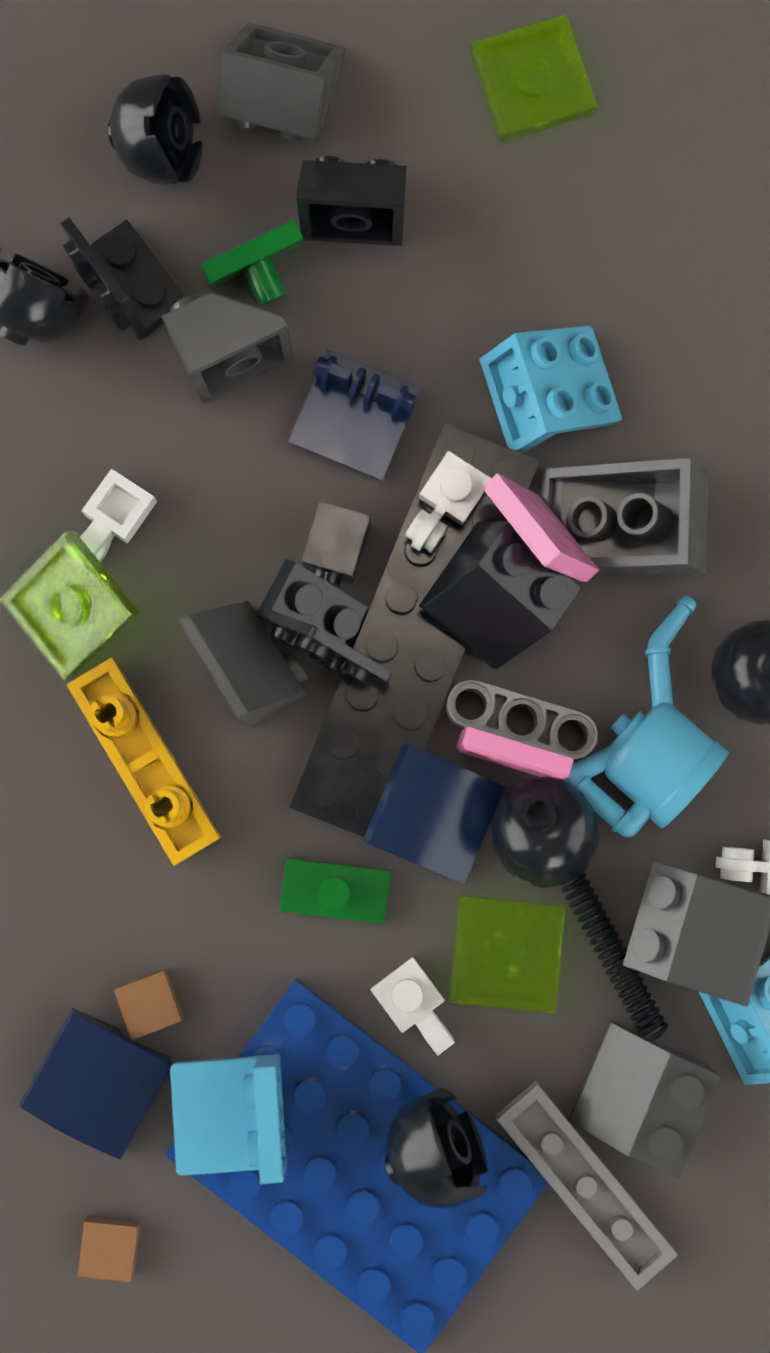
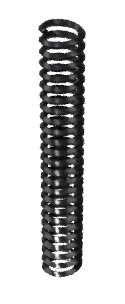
[561,873,668,1041]

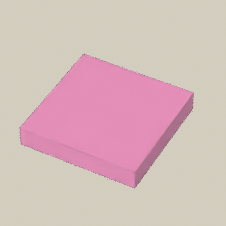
[484,473,600,582]
[456,726,574,780]

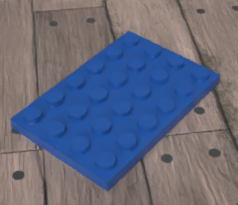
[165,978,548,1353]

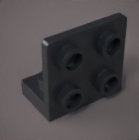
[60,218,185,341]
[256,559,393,683]

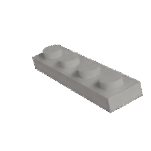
[495,1081,678,1291]

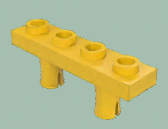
[66,657,222,866]

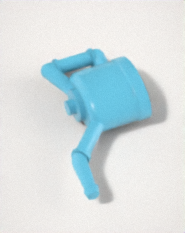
[564,595,729,838]

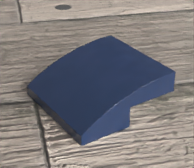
[363,743,505,884]
[19,1008,173,1160]

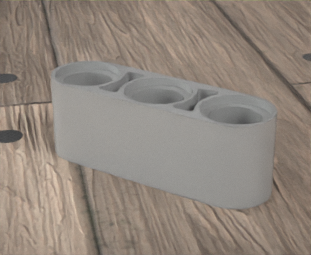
[445,680,598,760]

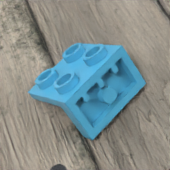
[479,326,622,453]
[699,956,770,1085]
[170,1054,287,1184]

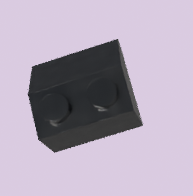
[296,156,407,246]
[419,521,581,669]

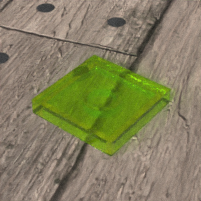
[470,14,598,143]
[0,531,140,680]
[449,895,565,1014]

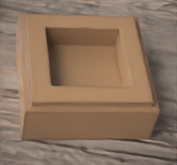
[114,969,184,1040]
[77,1216,141,1283]

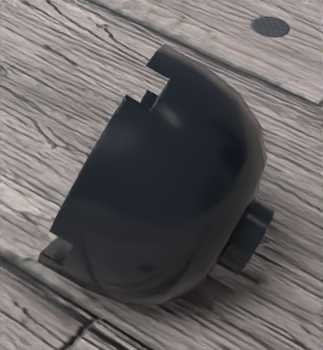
[107,74,202,184]
[0,248,89,346]
[711,620,770,724]
[491,776,600,888]
[385,1088,488,1209]

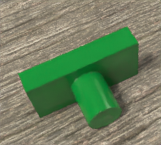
[201,219,304,307]
[279,858,391,924]

